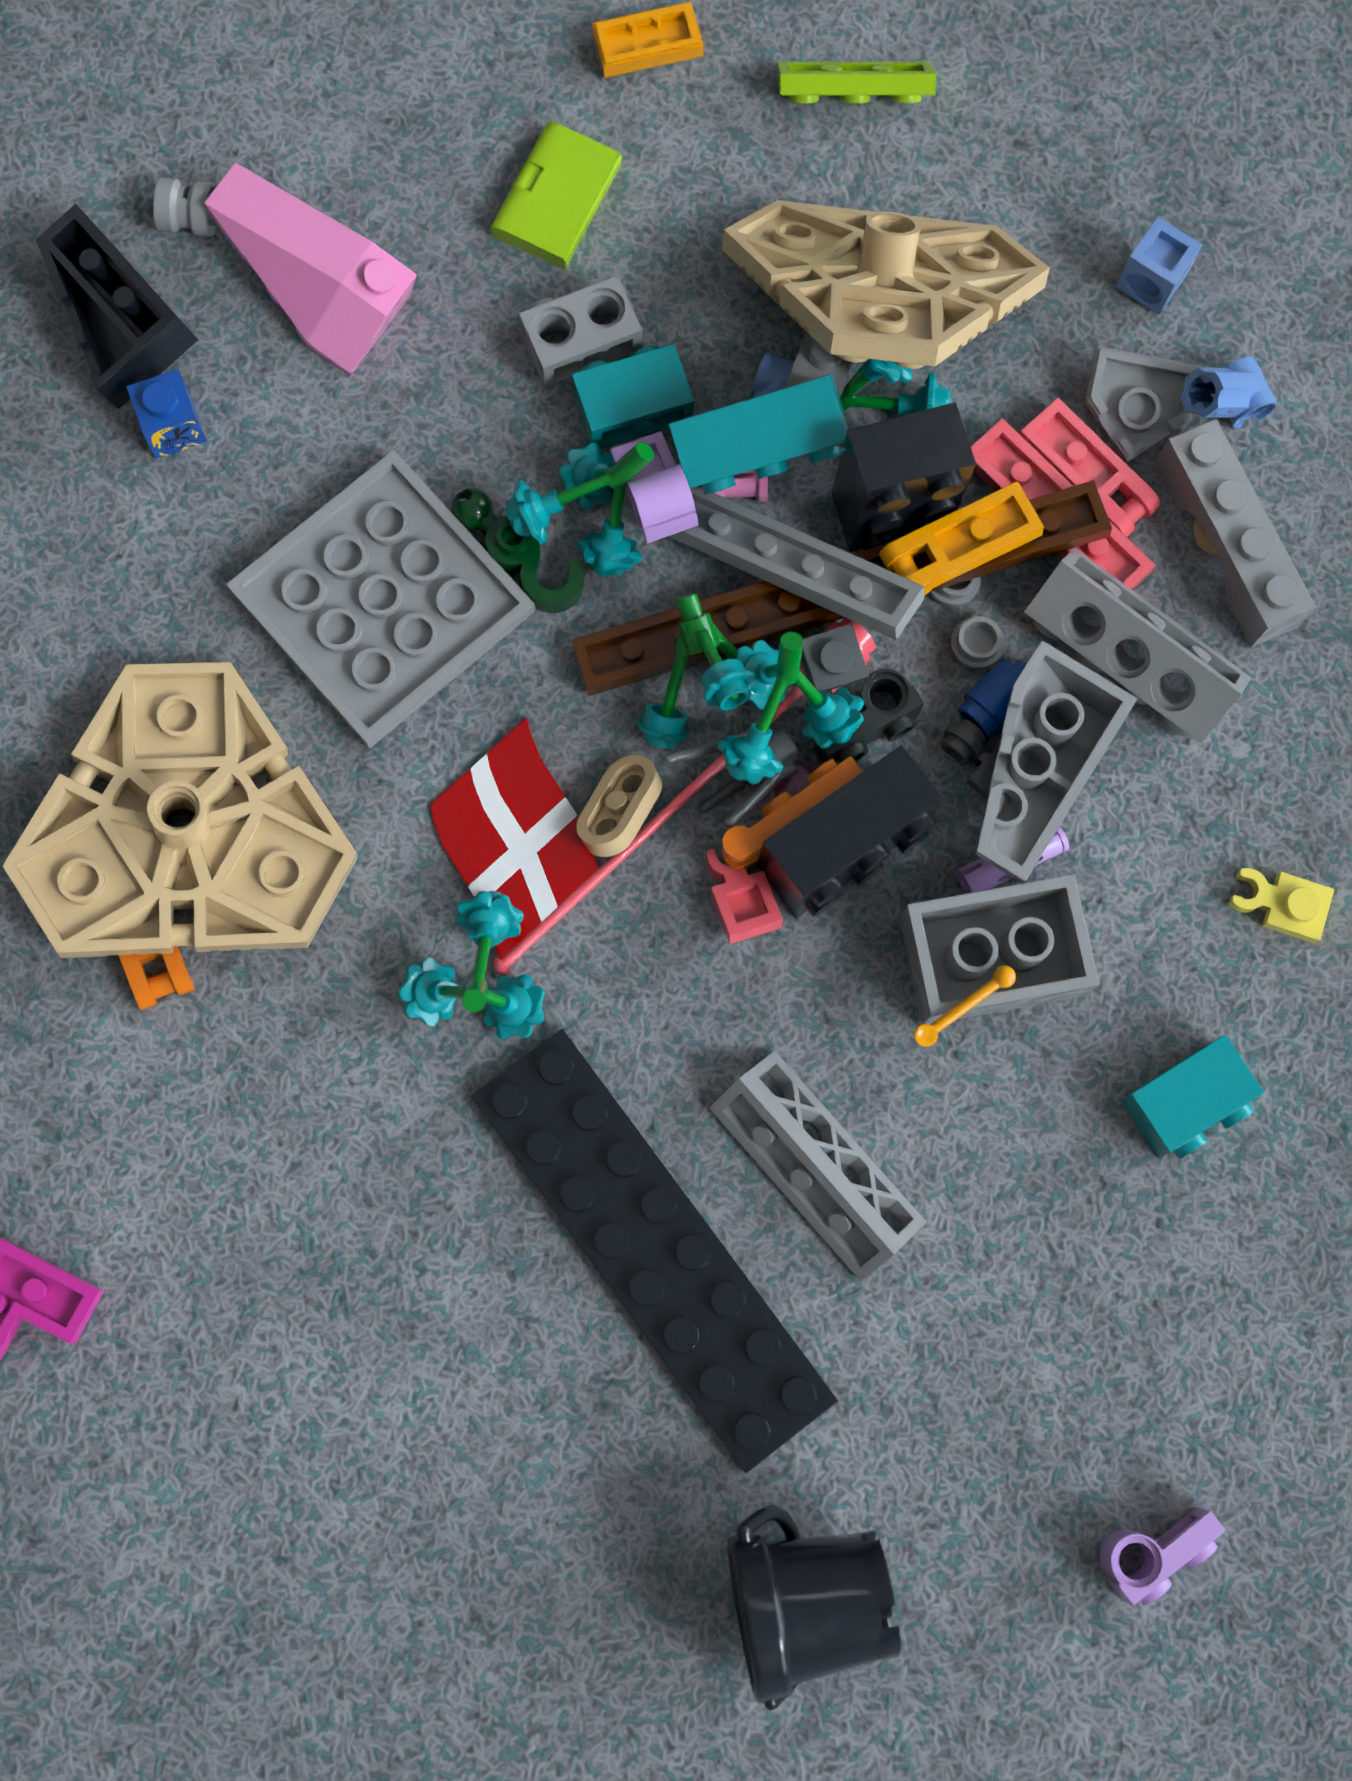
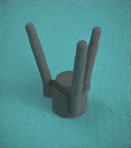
[663,726,799,828]

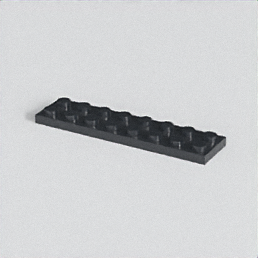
[471,1029,839,1474]

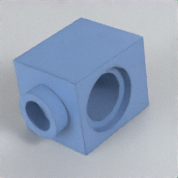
[1116,217,1203,315]

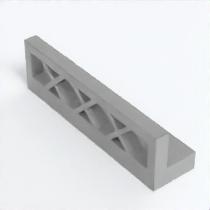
[709,1051,926,1281]

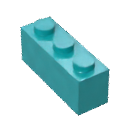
[669,373,849,495]

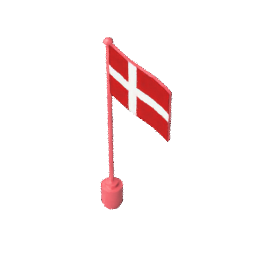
[430,617,876,975]

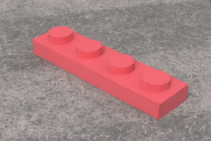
[971,418,1156,590]

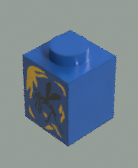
[126,369,207,459]

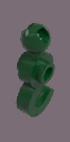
[451,488,585,613]

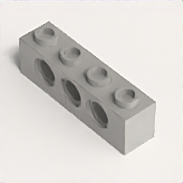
[1024,548,1251,743]

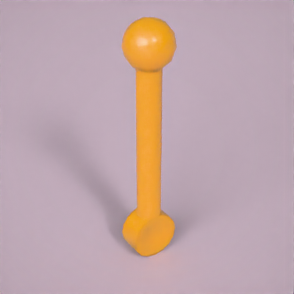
[913,965,1016,1047]

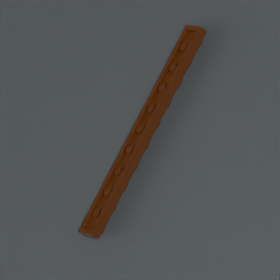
[572,480,1112,696]

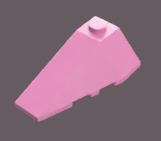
[204,162,417,376]

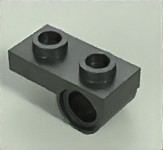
[813,669,924,765]

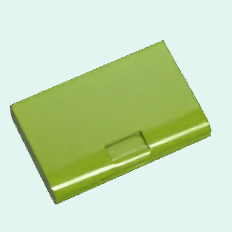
[490,121,622,270]

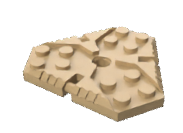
[722,200,1049,369]
[3,662,357,958]

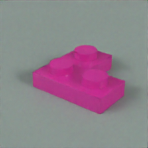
[0,1238,105,1361]

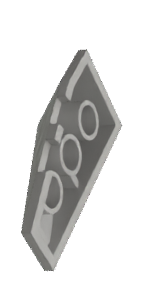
[975,640,1138,883]

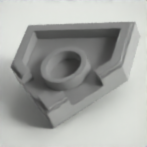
[1084,346,1203,463]

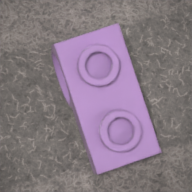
[610,431,699,543]
[1099,1507,1226,1606]

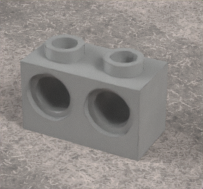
[519,275,643,390]

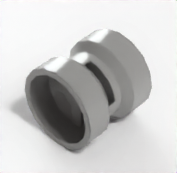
[153,177,216,237]

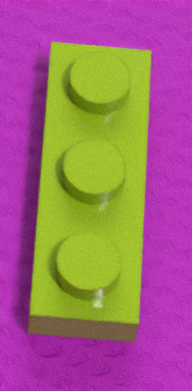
[777,61,937,103]

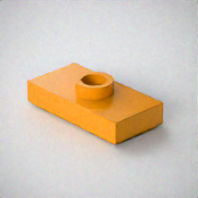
[592,1,704,78]

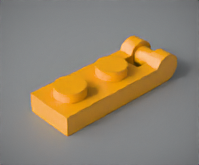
[879,481,1044,596]

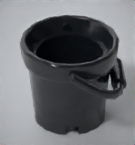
[727,1504,901,1710]

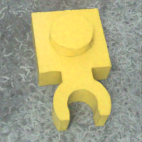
[1227,868,1335,944]

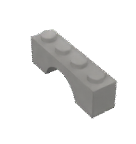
[1154,419,1316,648]

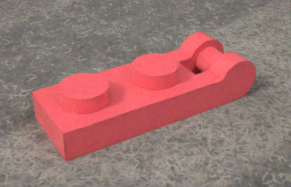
[1020,397,1161,537]

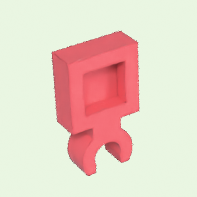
[707,849,783,945]

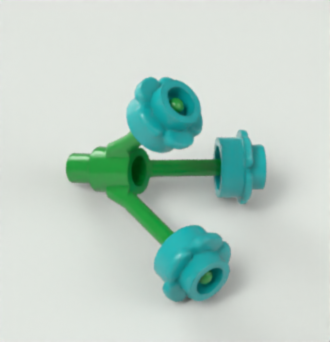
[636,593,755,749]

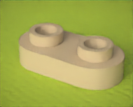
[576,755,662,857]

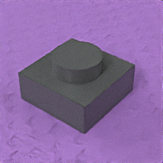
[801,623,869,692]

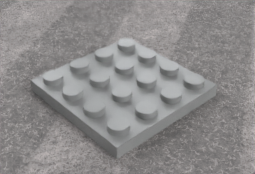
[226,450,536,749]

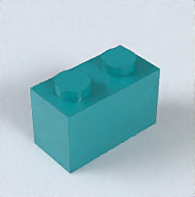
[572,344,695,449]
[1120,1034,1265,1159]

